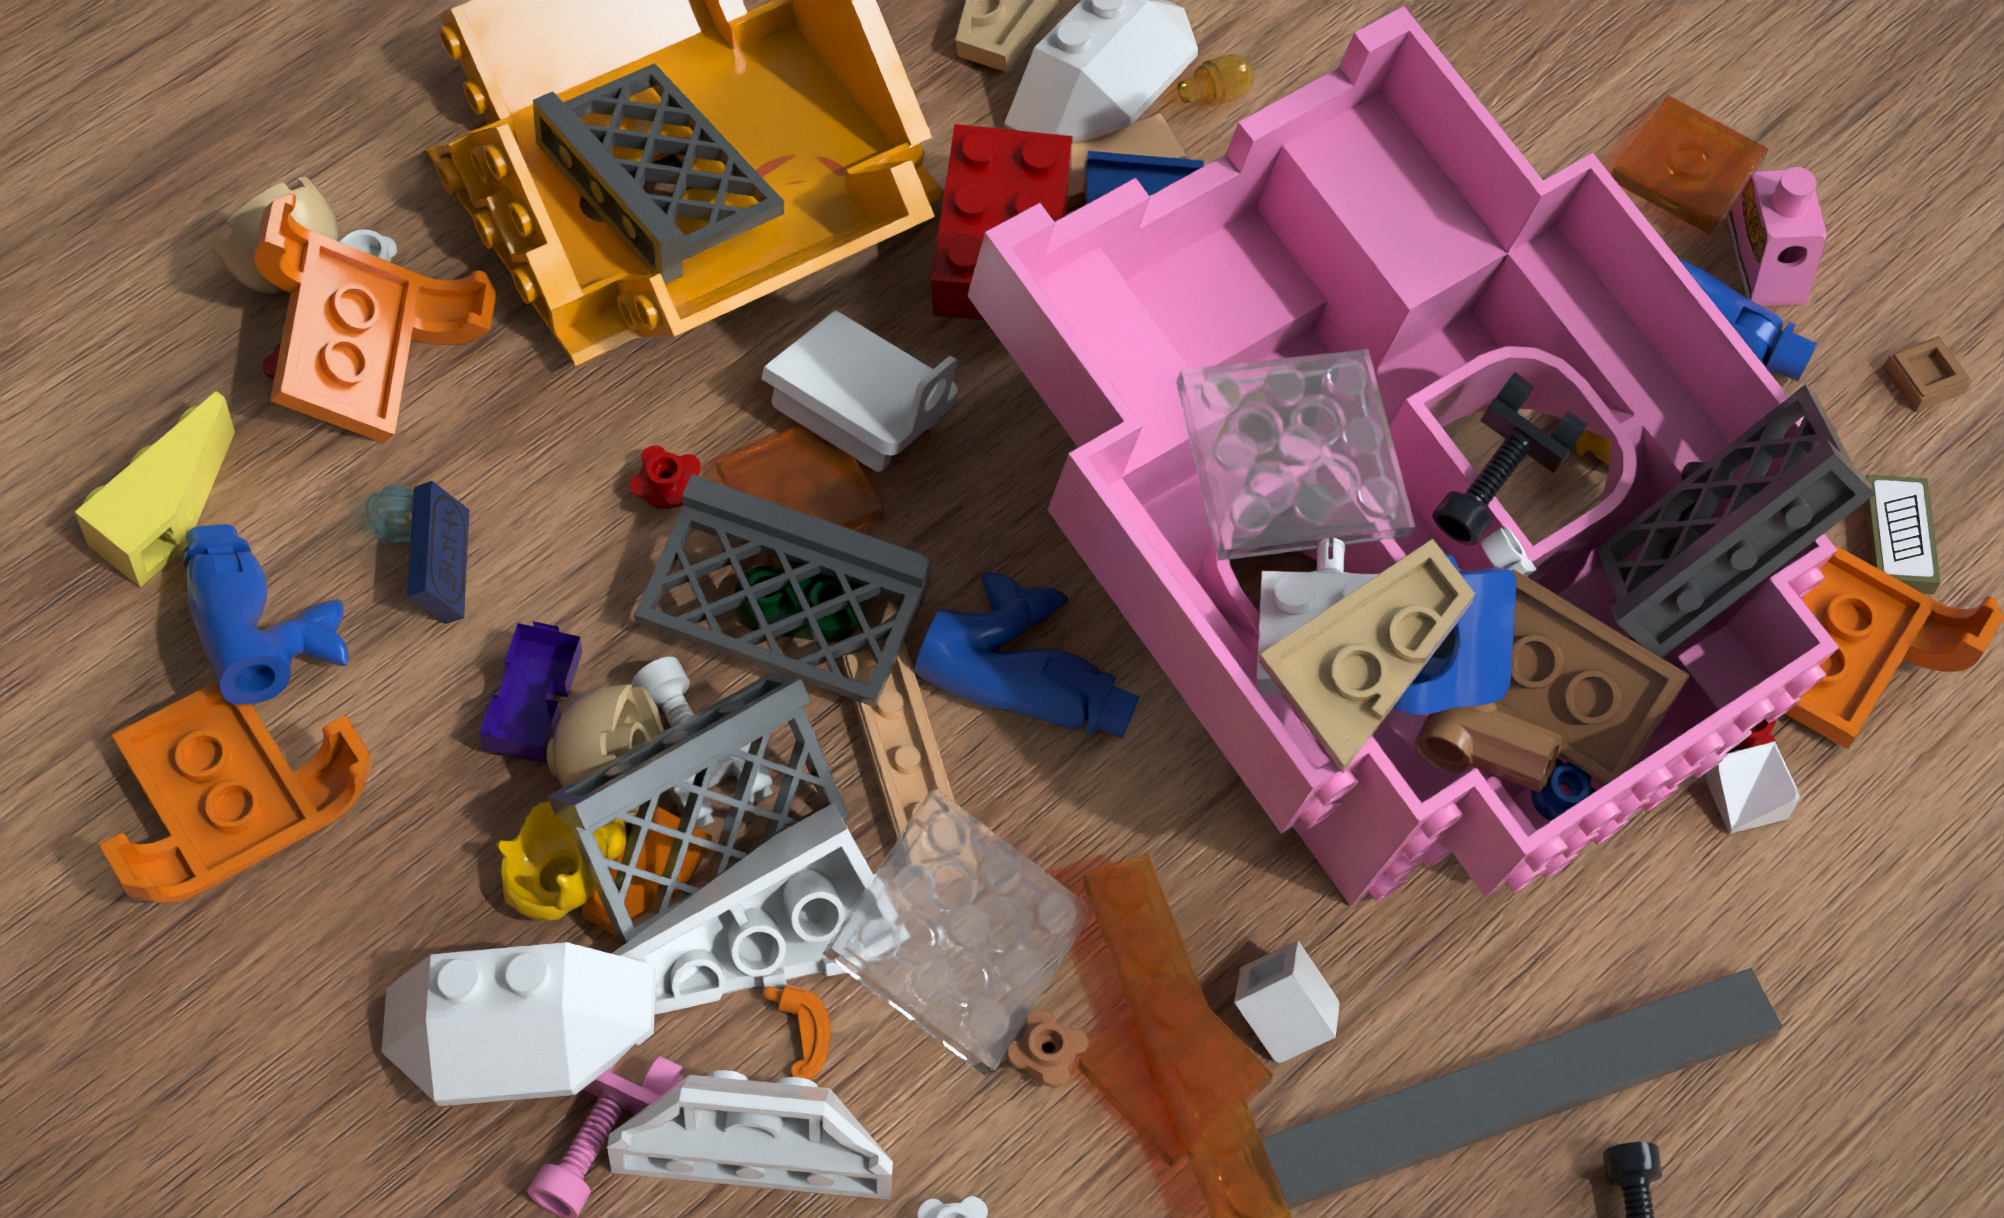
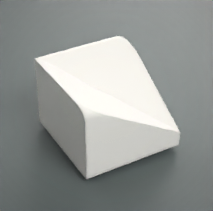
[1704,742,1800,834]

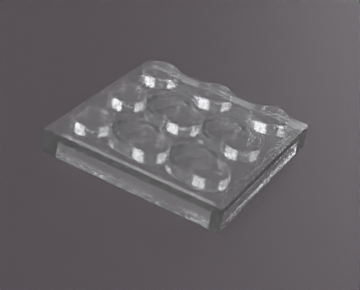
[1176,349,1415,561]
[822,788,1094,1076]

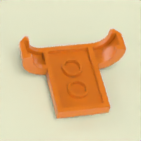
[254,193,496,443]
[1784,544,2004,749]
[98,681,372,903]

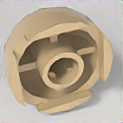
[212,177,339,294]
[547,684,664,816]

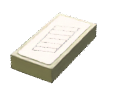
[1863,475,1941,594]

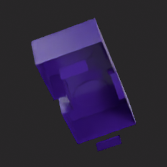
[479,621,583,763]

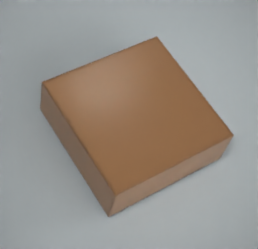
[1883,336,1972,412]

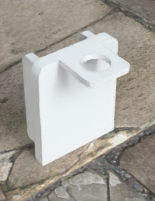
[761,310,958,472]

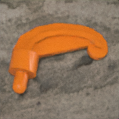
[763,984,831,1080]

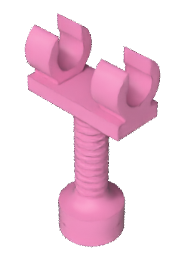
[527,1056,684,1218]

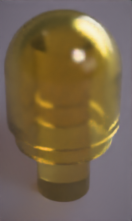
[1177,54,1254,105]

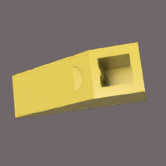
[75,391,235,588]

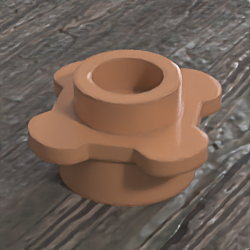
[1008,1009,1089,1088]

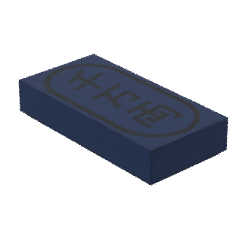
[407,481,469,624]

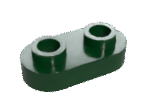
[734,566,861,642]

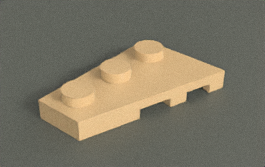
[955,0,1059,72]
[1259,539,1475,774]

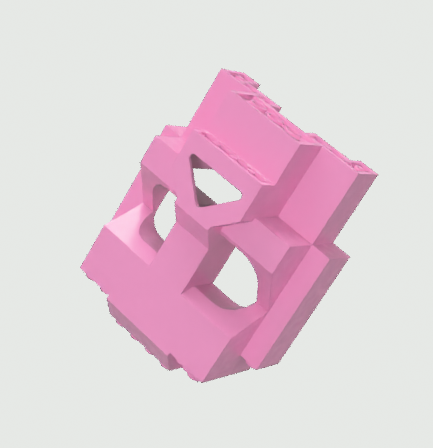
[968,6,1839,906]

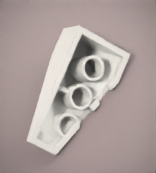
[612,803,909,1015]

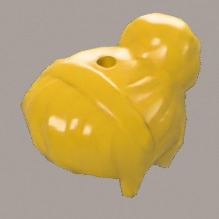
[496,800,627,922]

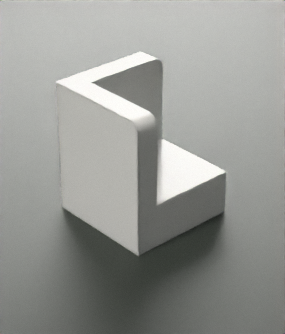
[1234,940,1340,1063]

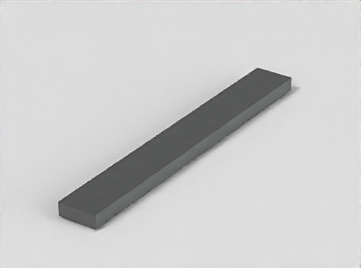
[1257,968,1782,1211]

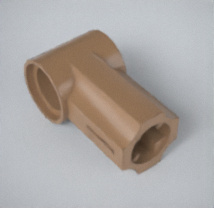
[1414,703,1563,792]

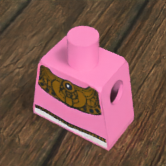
[1726,167,1826,306]

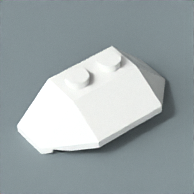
[1004,0,1198,143]
[381,942,656,1106]
[607,1070,893,1200]

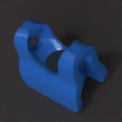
[1392,553,1516,715]

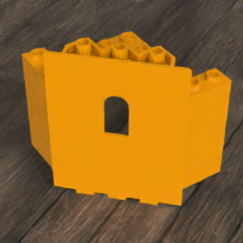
[425,0,944,367]

